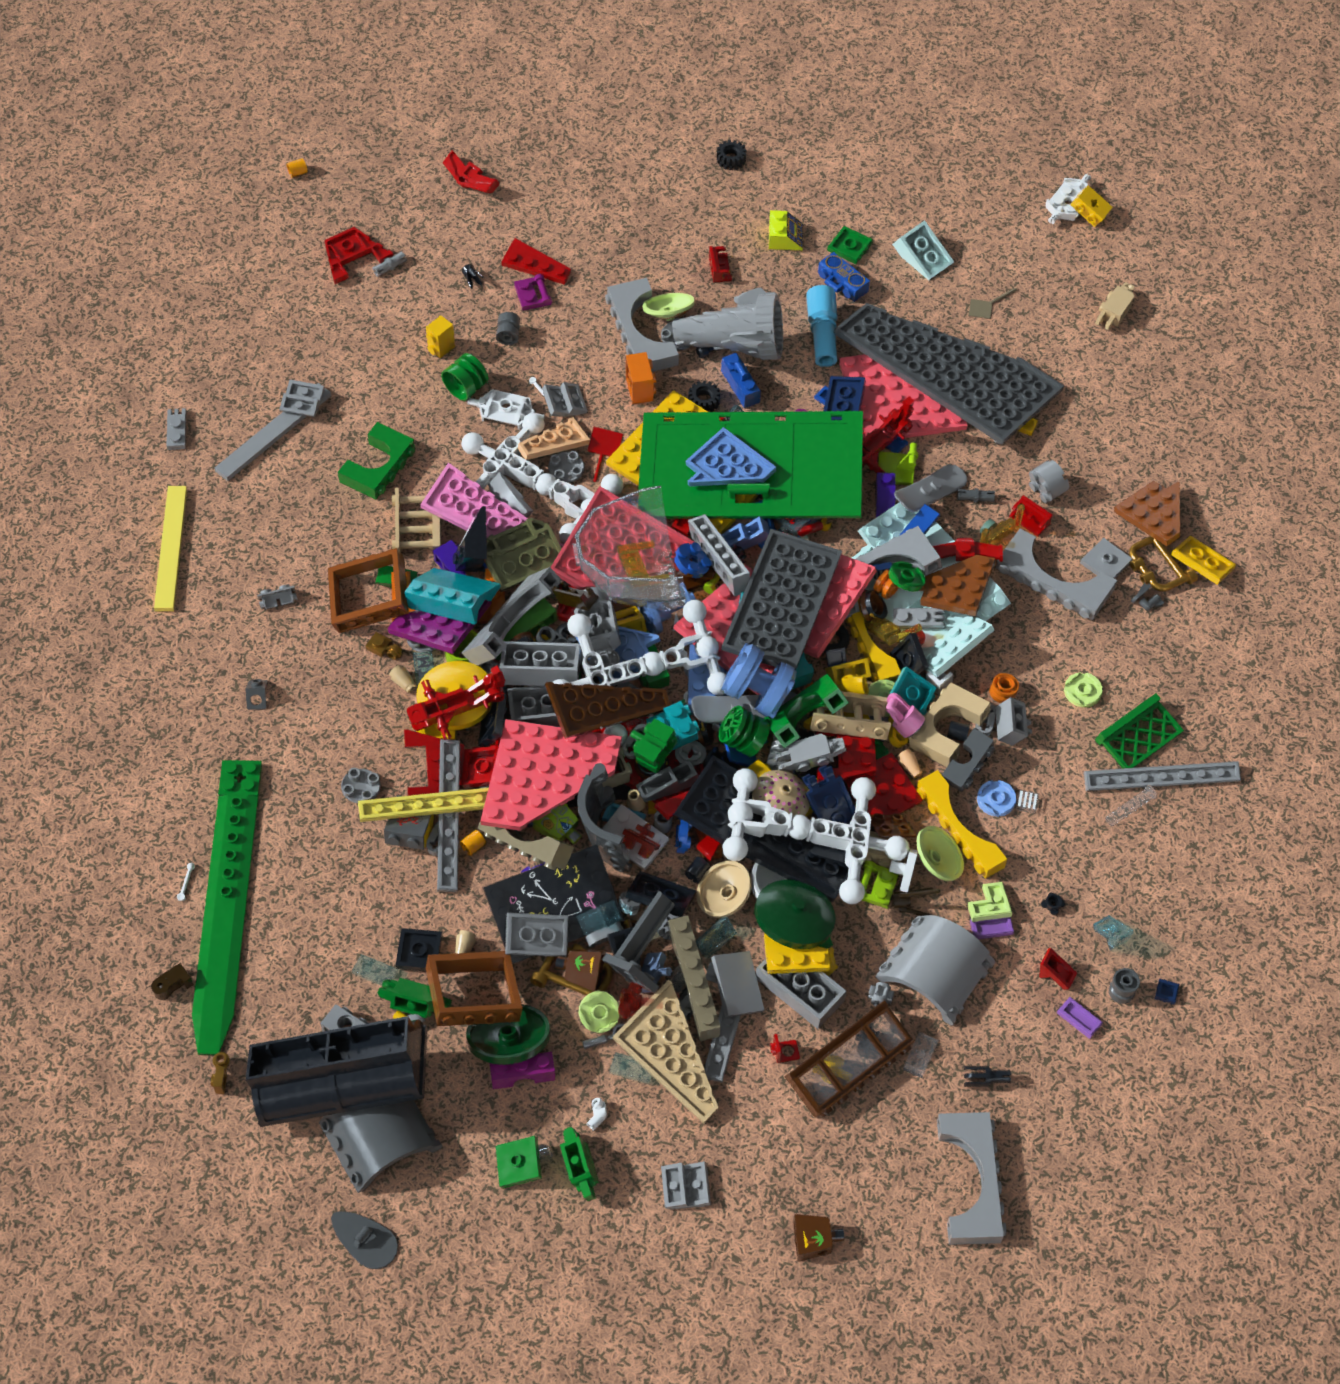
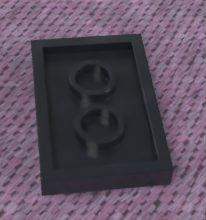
[626,871,696,917]

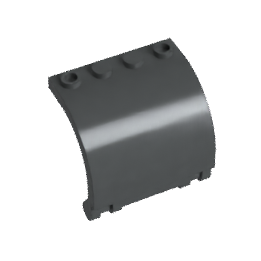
[577,763,633,872]
[319,1100,442,1193]

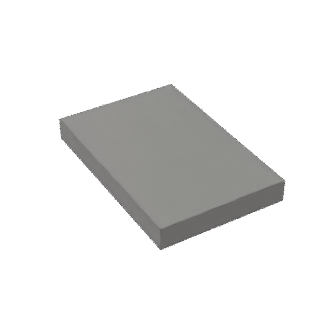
[505,913,568,957]
[711,951,764,1017]

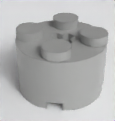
[1029,460,1069,504]

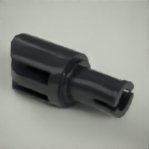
[964,1066,1011,1087]

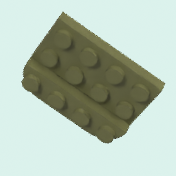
[485,518,562,593]

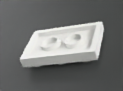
[602,804,669,870]

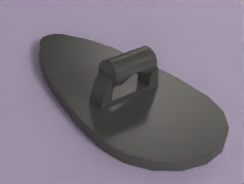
[331,1212,398,1269]

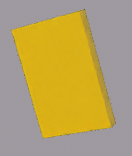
[1171,536,1236,585]

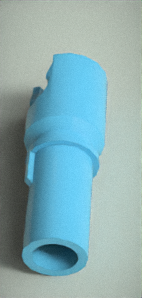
[806,285,838,367]

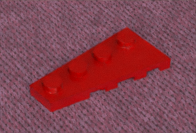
[501,238,571,285]

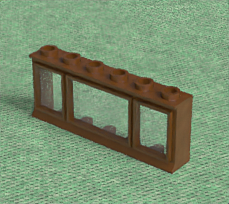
[784,1000,915,1117]

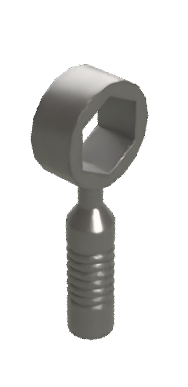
[582,1024,624,1049]

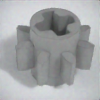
[868,982,894,1006]

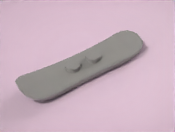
[894,464,967,513]
[691,692,797,724]

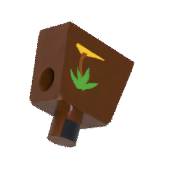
[555,949,606,991]
[793,1214,844,1261]

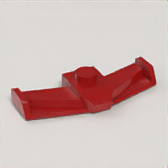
[442,150,500,194]
[933,538,1003,562]

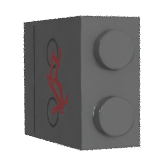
[384,795,436,850]

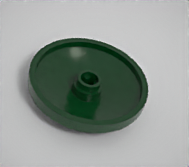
[754,880,836,949]
[466,1004,551,1064]

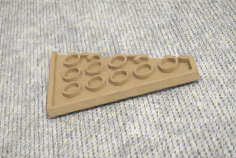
[612,980,719,1124]

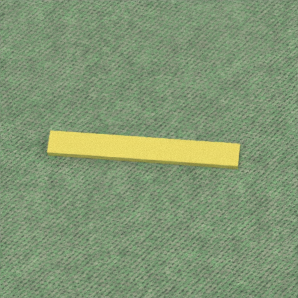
[154,486,187,612]
[358,788,489,822]

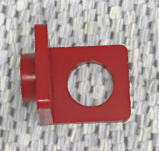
[770,1034,800,1063]

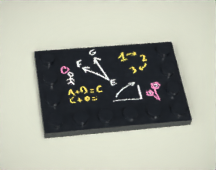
[482,844,624,964]

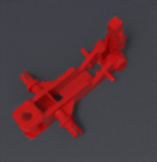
[862,396,915,474]
[406,665,506,740]

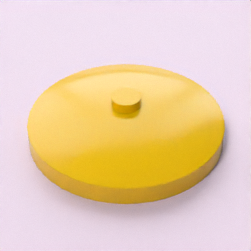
[417,661,494,730]

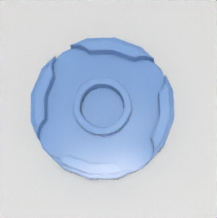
[977,780,1016,817]

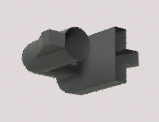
[1131,582,1164,611]

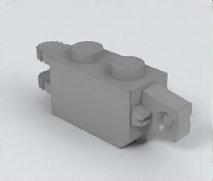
[775,734,846,772]

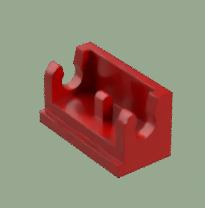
[709,246,732,283]
[1009,495,1052,537]

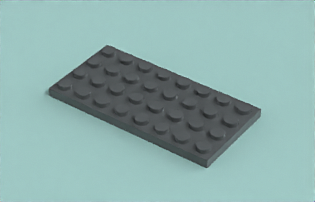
[721,529,842,671]

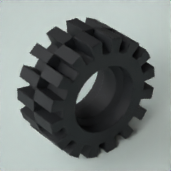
[716,140,747,170]
[688,381,720,412]

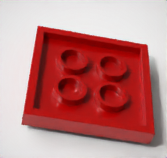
[843,752,923,815]

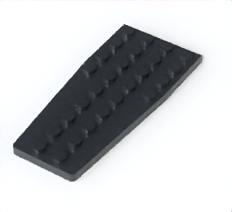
[674,755,849,902]

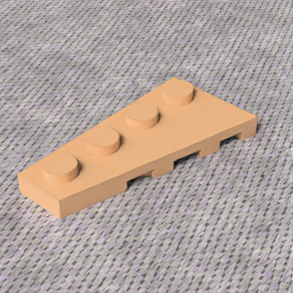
[518,417,590,460]

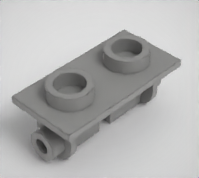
[257,584,298,610]

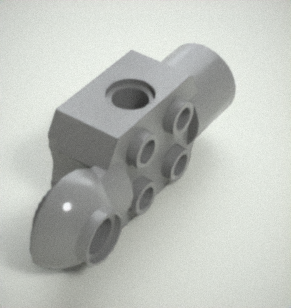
[574,587,621,674]

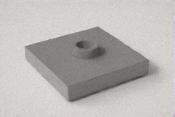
[1080,538,1132,579]

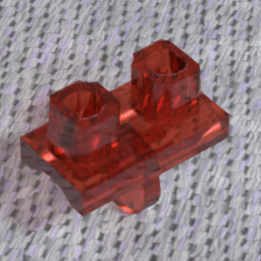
[622,823,660,859]
[618,982,643,1019]

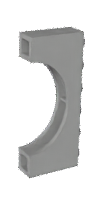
[605,278,679,372]
[845,526,942,619]
[996,528,1117,621]
[462,567,562,665]
[937,1112,1006,1245]

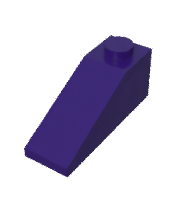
[875,473,895,518]
[433,540,466,575]

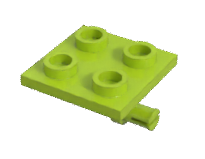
[878,443,918,485]

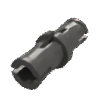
[957,488,995,503]

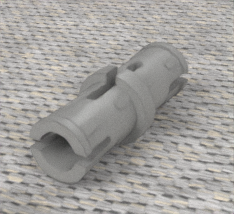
[372,251,407,277]

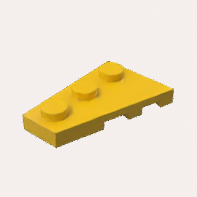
[764,933,830,974]

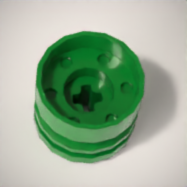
[441,353,489,401]
[718,705,770,757]

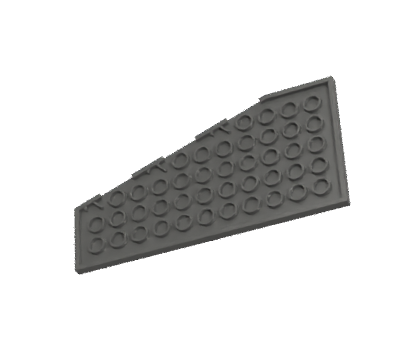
[834,303,1064,445]

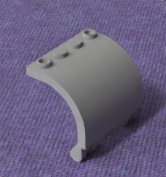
[875,915,995,1025]

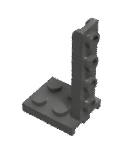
[602,891,674,993]

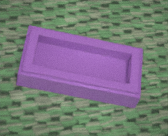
[970,917,1014,939]
[1057,997,1103,1039]

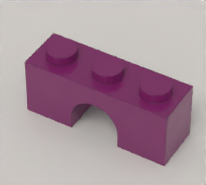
[489,1052,555,1090]

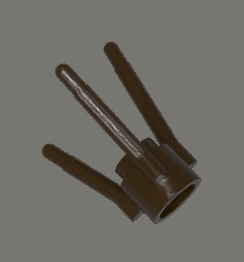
[894,887,941,916]

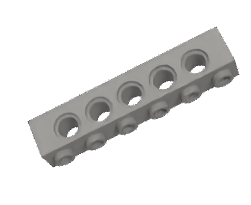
[688,514,750,597]

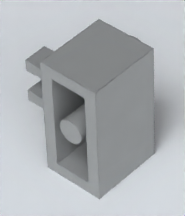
[995,697,1032,746]

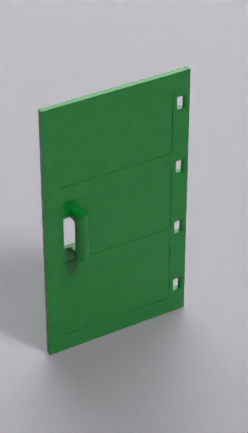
[637,411,863,519]

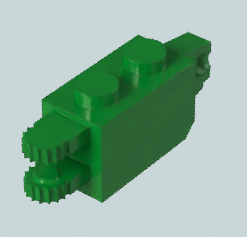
[377,978,452,1018]
[560,1127,599,1202]

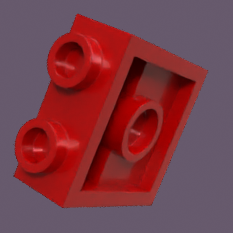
[462,745,496,788]

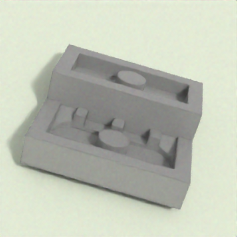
[279,380,325,417]
[542,382,587,417]
[661,1161,711,1209]

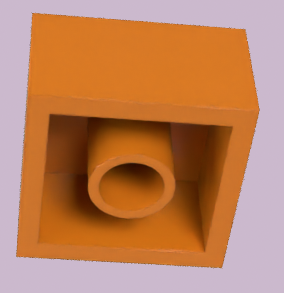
[626,352,656,404]

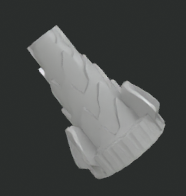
[672,288,783,360]

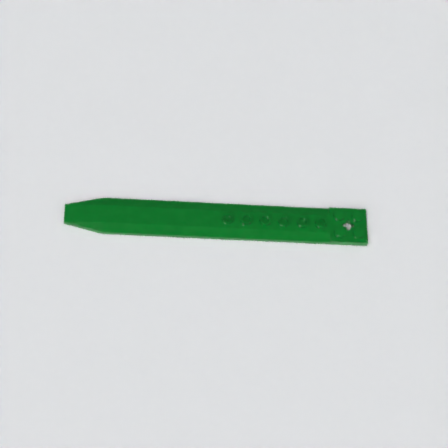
[192,760,262,1055]

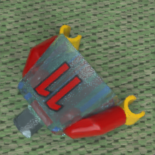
[776,518,832,537]

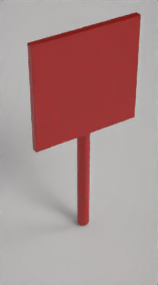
[587,427,623,482]

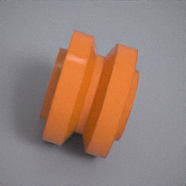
[873,569,899,600]
[989,673,1019,703]

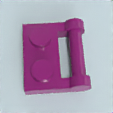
[514,274,552,311]

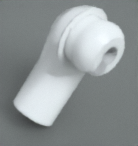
[587,1098,607,1131]

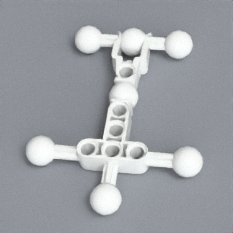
[461,413,624,544]
[553,600,726,746]
[723,768,910,904]

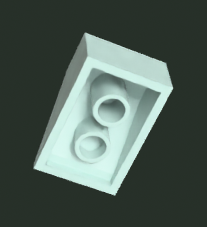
[892,220,954,280]

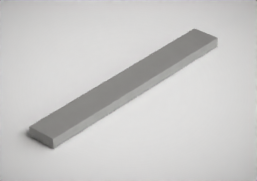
[214,383,331,481]
[437,739,460,892]
[1084,761,1241,791]

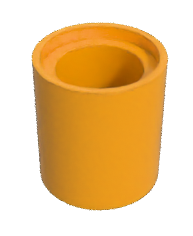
[286,158,308,178]
[459,830,486,856]

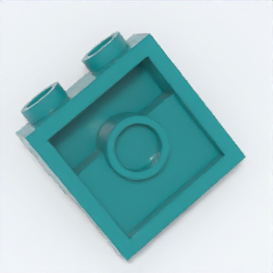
[890,666,937,715]
[646,701,700,750]

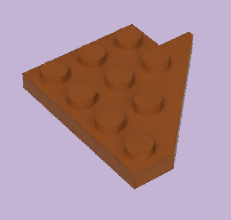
[1114,480,1180,546]
[919,555,995,616]

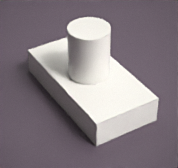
[889,849,918,893]

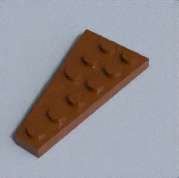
[545,682,671,739]

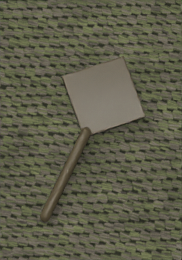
[968,288,1017,319]

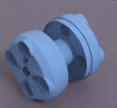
[721,643,797,719]

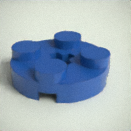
[674,542,712,578]
[675,817,692,854]

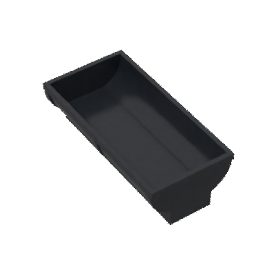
[245,1016,428,1127]

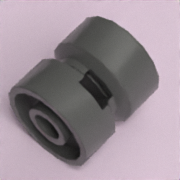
[496,312,520,345]
[1109,968,1140,1004]

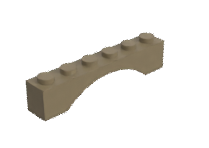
[477,821,574,870]
[668,916,721,1041]

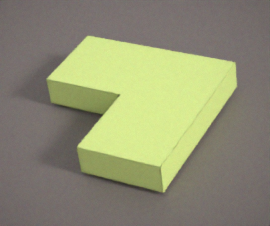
[967,882,1012,922]

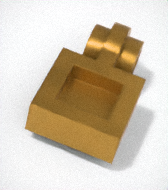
[365,632,402,660]
[211,1052,230,1094]

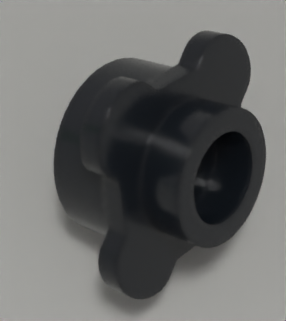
[1041,893,1065,915]

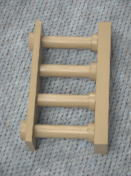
[392,488,441,553]
[810,691,891,740]

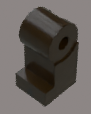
[151,963,194,1000]

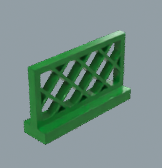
[1095,693,1184,769]

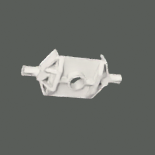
[1046,174,1091,224]
[468,389,545,430]

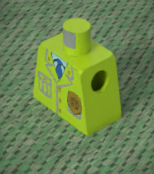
[533,804,582,844]

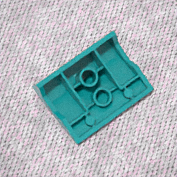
[404,568,501,625]

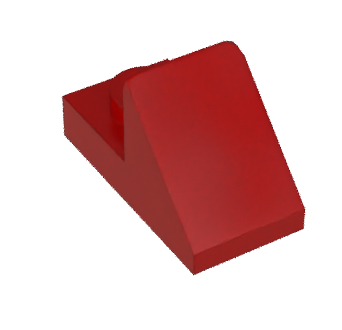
[1039,948,1077,990]

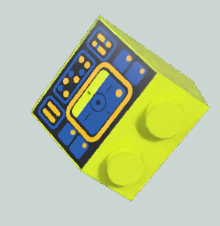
[769,210,803,250]

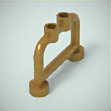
[1129,536,1198,592]
[530,944,613,996]

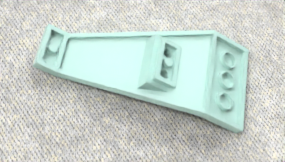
[858,502,1011,621]
[851,544,994,677]

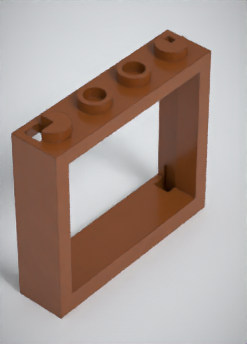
[328,548,409,633]
[426,951,522,1026]

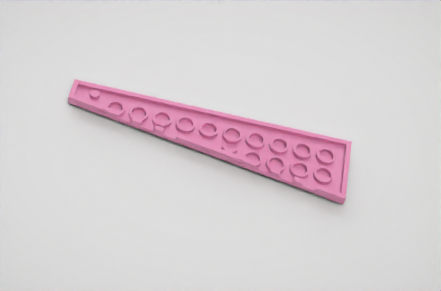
[421,463,625,603]

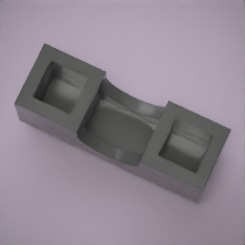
[942,728,995,792]

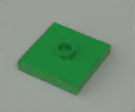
[496,1136,542,1189]

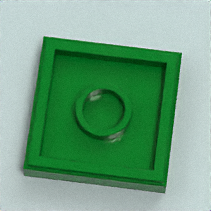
[827,226,873,264]

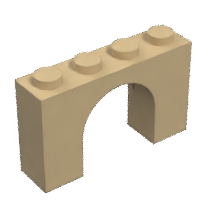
[908,682,990,767]

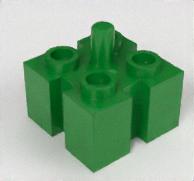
[630,718,678,773]

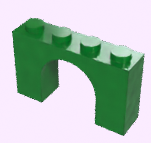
[338,422,416,500]
[764,674,849,748]

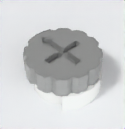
[618,892,641,916]

